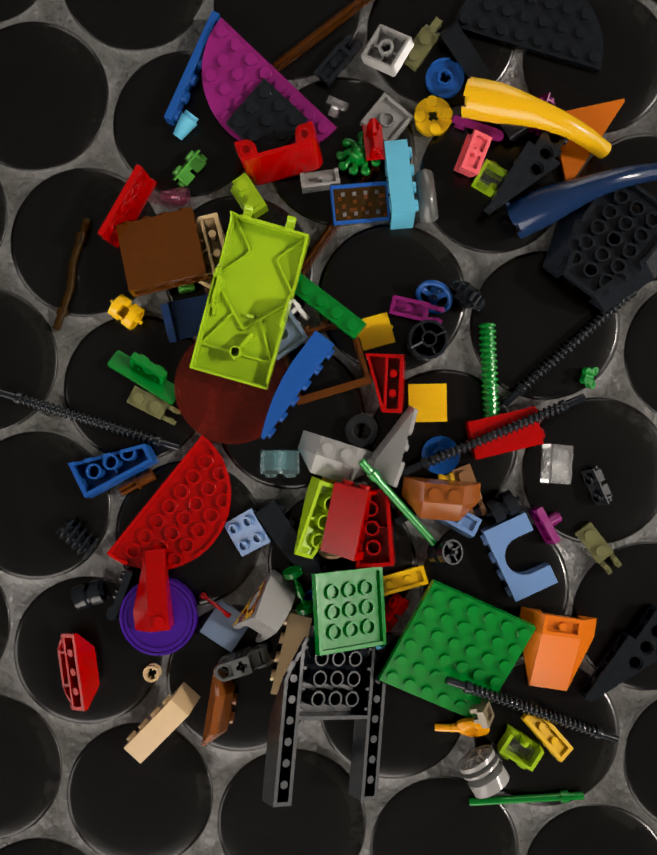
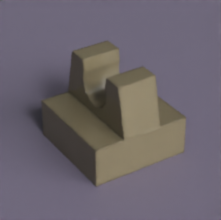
[470,700,495,729]

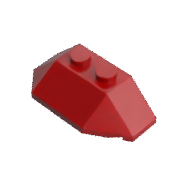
[57,633,100,711]

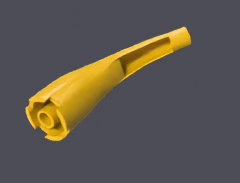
[461,77,612,159]

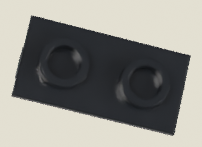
[581,465,613,506]

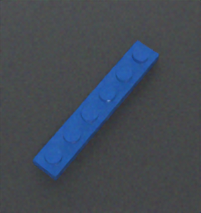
[164,10,220,126]

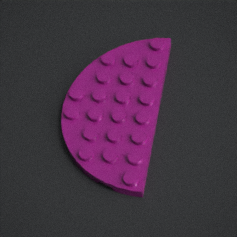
[202,18,337,145]

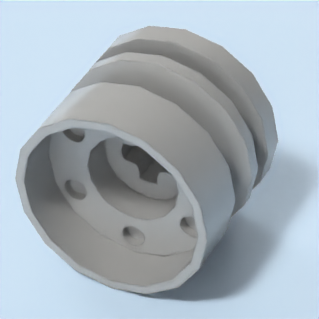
[458,745,510,799]

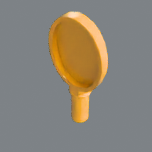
[435,718,490,737]

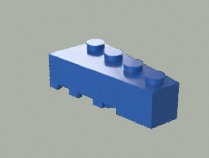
[68,444,159,498]

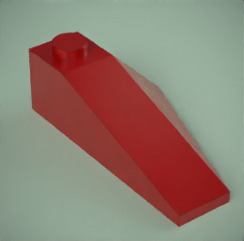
[133,548,174,632]

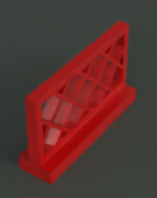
[97,164,157,249]

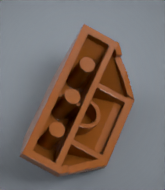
[401,476,481,521]
[201,664,238,746]

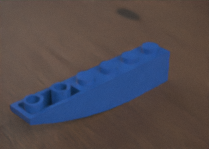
[261,331,335,439]

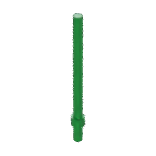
[358,458,437,546]
[469,790,584,806]

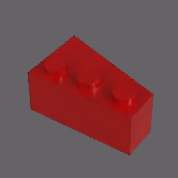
[365,353,406,413]

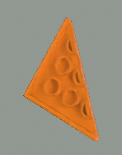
[559,99,625,181]

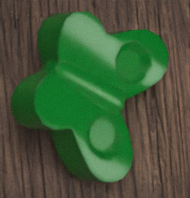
[580,366,599,389]

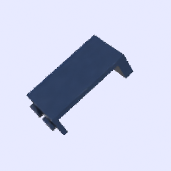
[160,294,208,343]

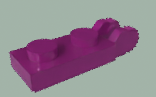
[452,115,504,142]
[389,295,445,324]

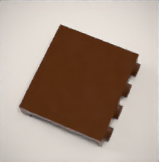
[116,207,209,297]

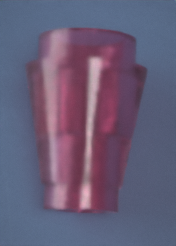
[160,186,190,206]

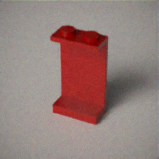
[464,406,545,460]
[320,479,377,561]

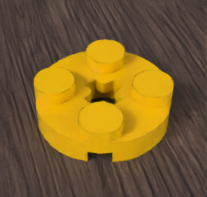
[414,95,453,137]

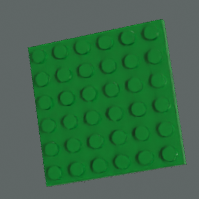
[378,579,536,718]

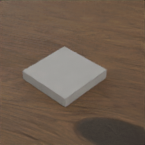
[360,92,414,141]

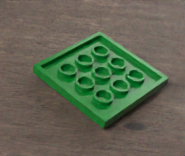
[311,567,387,656]

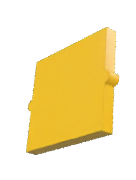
[358,312,395,351]

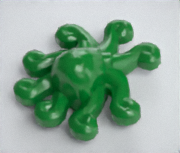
[336,131,381,176]

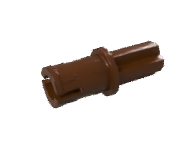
[118,468,157,496]

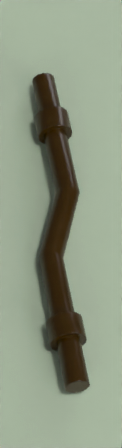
[53,218,91,331]

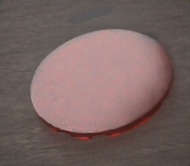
[174,342,287,444]

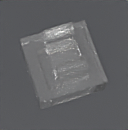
[326,95,349,118]

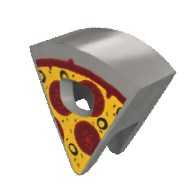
[232,569,296,643]

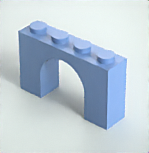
[480,510,558,602]

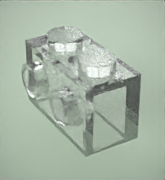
[540,444,574,485]

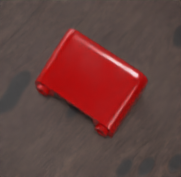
[234,121,323,185]

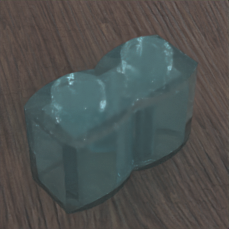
[260,450,300,478]

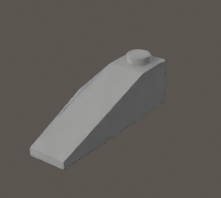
[367,406,418,488]

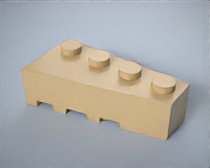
[270,609,313,695]
[124,682,200,764]

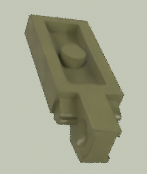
[403,17,443,71]

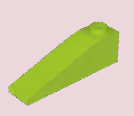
[294,476,334,559]

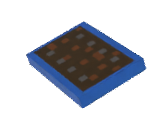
[329,181,390,226]

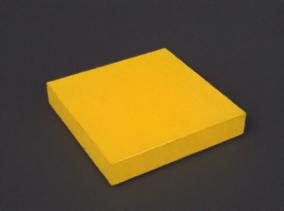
[408,383,447,422]

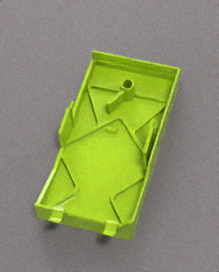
[189,203,310,390]

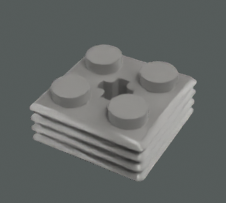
[361,24,414,77]

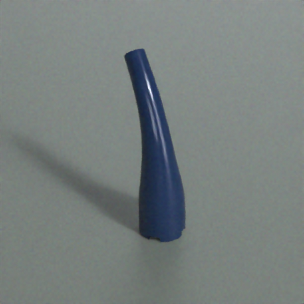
[506,163,657,239]

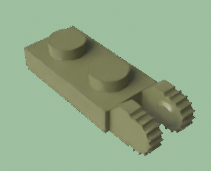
[127,385,182,425]
[574,521,622,575]

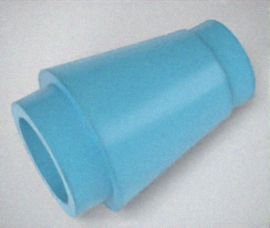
[173,110,199,140]

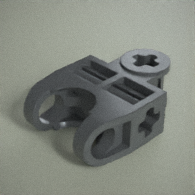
[215,643,274,681]

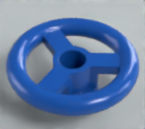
[415,280,453,314]

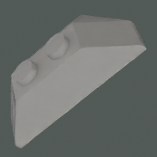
[298,430,373,482]

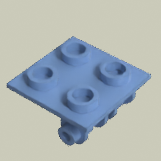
[224,508,271,557]

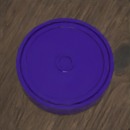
[119,577,199,656]

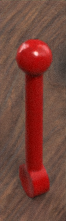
[200,592,231,618]

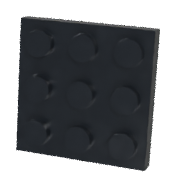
[226,78,308,153]

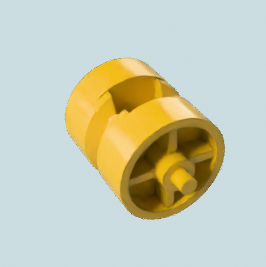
[108,294,145,330]

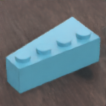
[384,139,419,230]

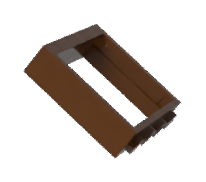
[284,320,372,406]

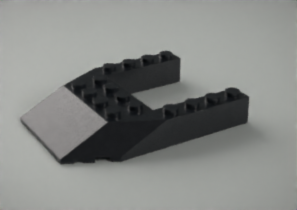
[262,637,386,807]

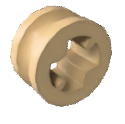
[143,663,162,683]

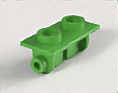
[172,150,207,188]

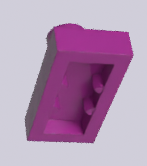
[528,507,562,544]

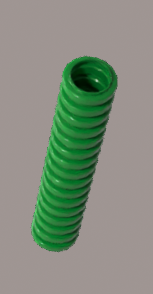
[478,323,500,418]

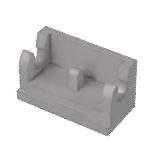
[300,167,340,194]

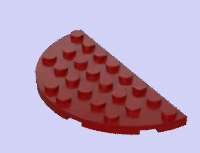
[106,435,232,569]

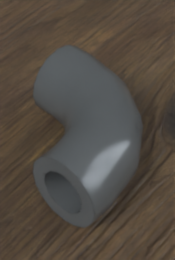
[415,169,439,223]

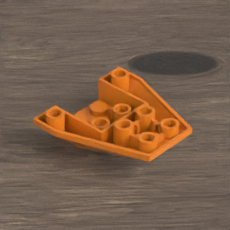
[519,607,597,691]

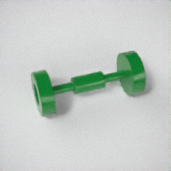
[283,565,313,616]

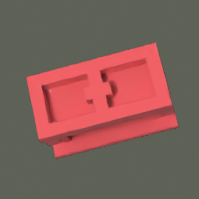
[454,129,493,178]

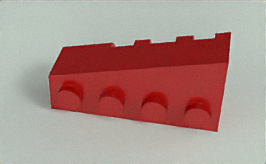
[355,486,395,568]

